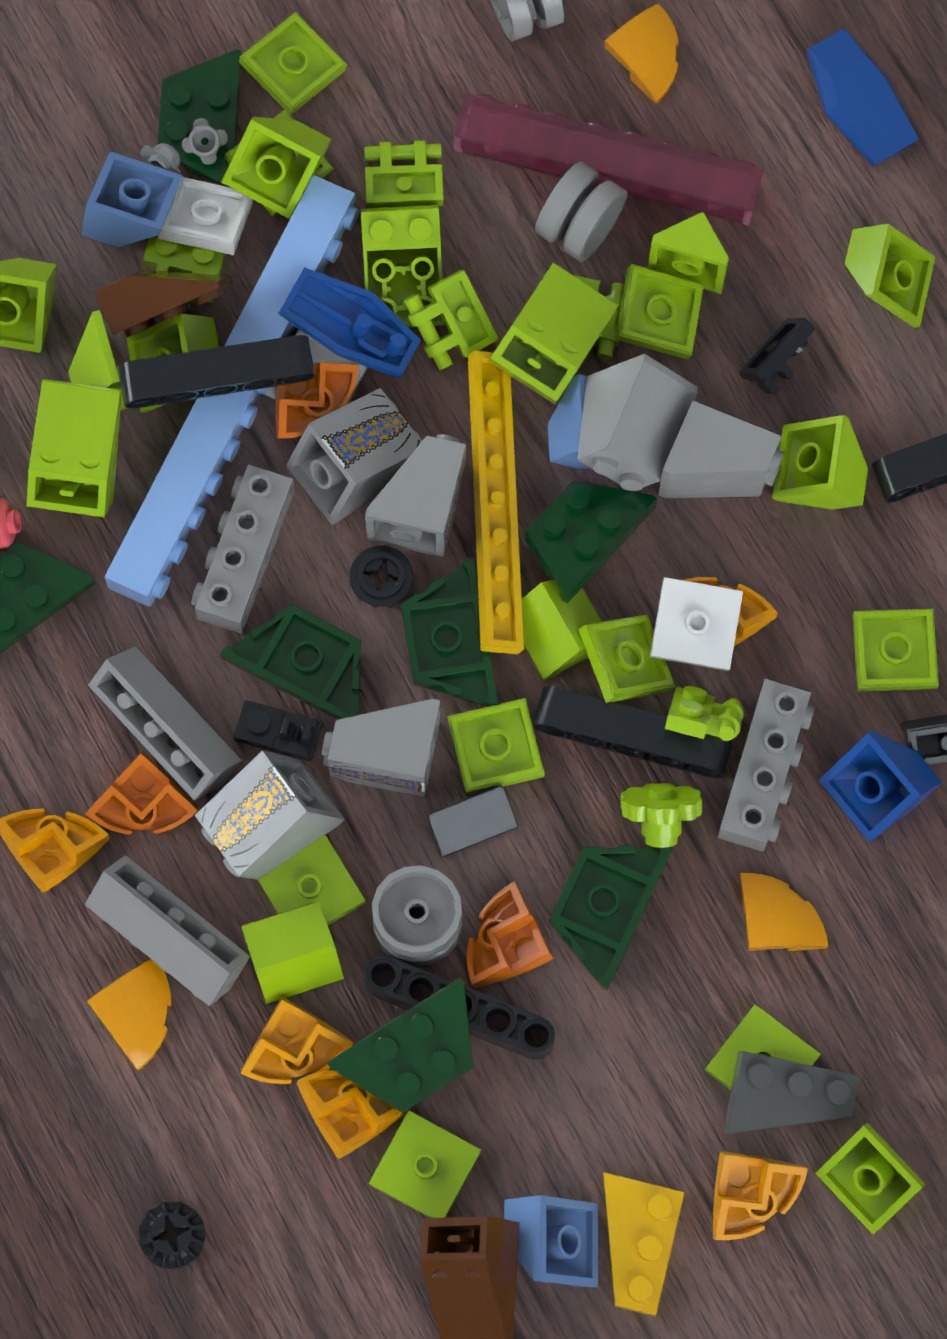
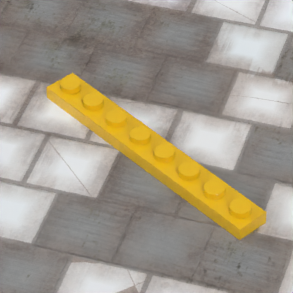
[468,350,524,654]

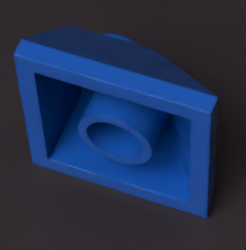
[818,731,943,842]

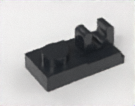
[738,318,815,394]
[234,700,323,762]

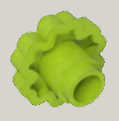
[621,783,702,848]

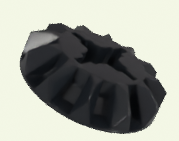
[350,546,413,608]
[139,1202,206,1269]

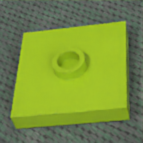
[239,12,347,116]
[615,264,704,360]
[852,609,939,692]
[578,614,676,703]
[447,698,545,795]
[257,835,366,925]
[705,1004,821,1090]
[369,1111,482,1218]

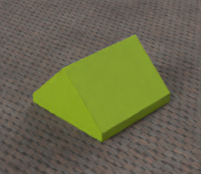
[648,212,729,294]
[522,580,602,681]
[241,901,344,1004]
[815,1123,926,1235]

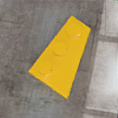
[603,1172,684,1317]

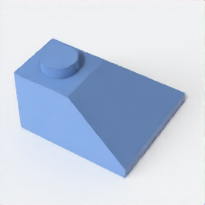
[81,151,183,247]
[547,374,591,469]
[504,1195,598,1288]

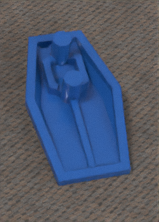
[806,28,919,167]
[278,267,421,379]

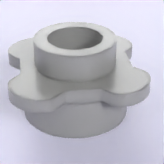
[182,118,228,164]
[140,143,180,174]

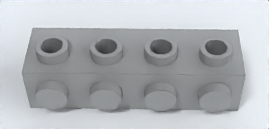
[191,464,295,634]
[88,646,242,801]
[717,679,815,852]
[84,855,250,1007]

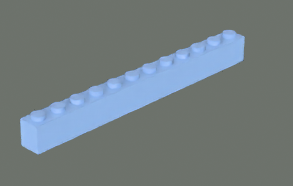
[104,175,359,608]

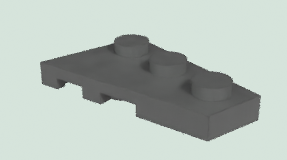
[723,1051,860,1134]

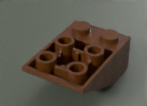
[93,270,233,337]
[420,1216,519,1339]

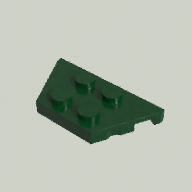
[157,50,241,187]
[525,481,657,604]
[0,541,95,654]
[401,558,498,707]
[220,604,361,720]
[549,846,673,990]
[326,977,474,1113]

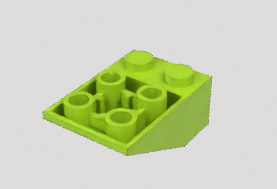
[361,205,445,327]
[489,263,618,404]
[26,379,121,517]

